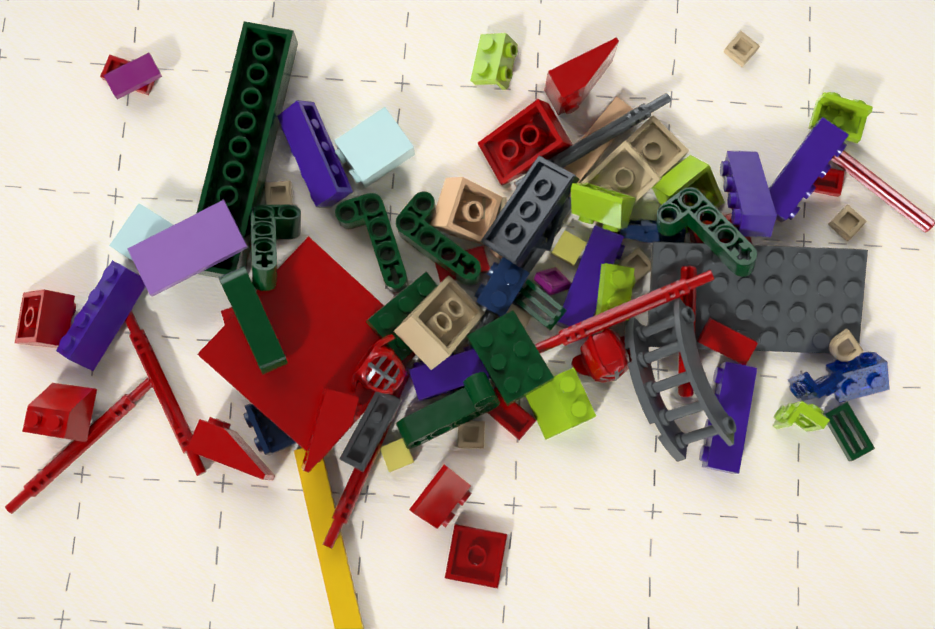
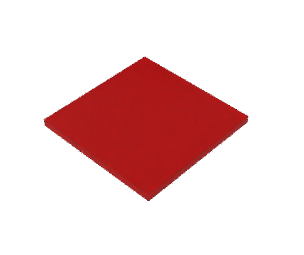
[197,236,416,462]

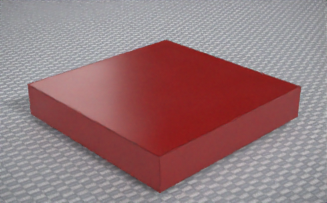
[445,524,507,589]

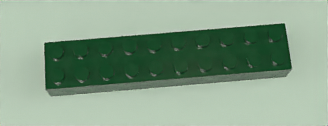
[196,21,298,278]

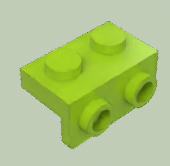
[470,33,518,90]
[808,92,873,143]
[596,263,635,320]
[772,401,830,432]

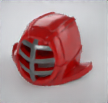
[571,328,632,383]
[351,334,407,394]

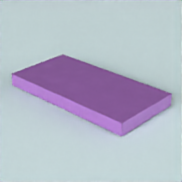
[127,200,248,297]

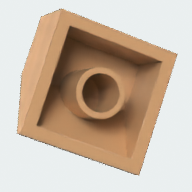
[430,177,502,245]

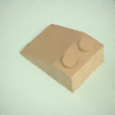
[394,276,485,370]

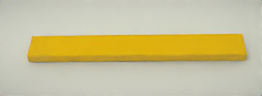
[294,448,364,629]

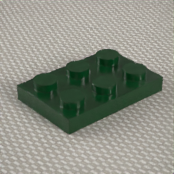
[366,271,438,361]
[467,310,554,406]

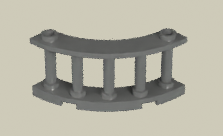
[624,298,736,462]

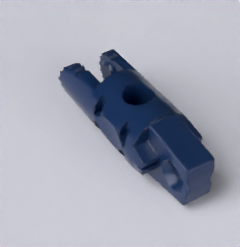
[619,219,686,243]

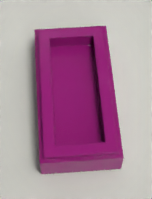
[104,52,163,100]

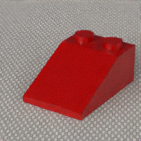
[544,37,619,116]
[478,99,573,186]
[301,389,362,472]
[187,417,275,480]
[409,464,472,529]

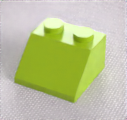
[652,155,725,234]
[571,183,636,232]
[526,367,596,440]

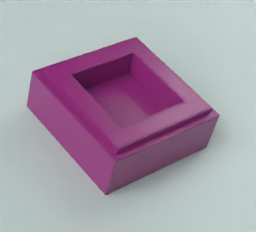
[534,267,571,296]

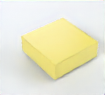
[551,230,587,266]
[380,438,414,472]

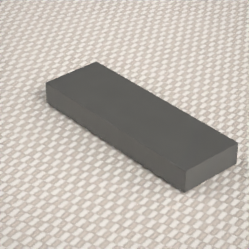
[339,392,402,472]

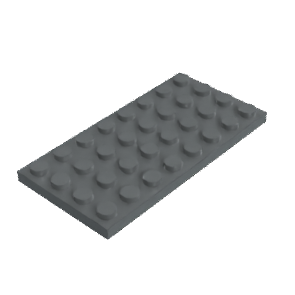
[647,241,868,354]

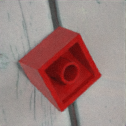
[14,289,76,348]
[22,383,97,442]

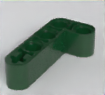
[657,187,757,277]
[395,191,482,286]
[335,193,408,293]
[251,205,301,291]
[218,266,288,375]
[396,372,500,449]

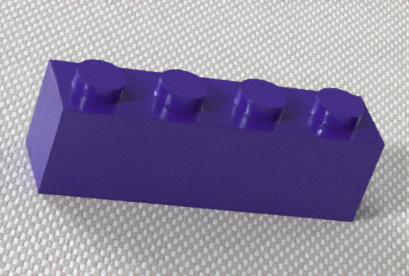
[277,100,353,207]
[769,117,848,223]
[720,151,777,237]
[556,225,625,329]
[56,260,146,371]
[409,345,491,402]
[699,361,757,474]

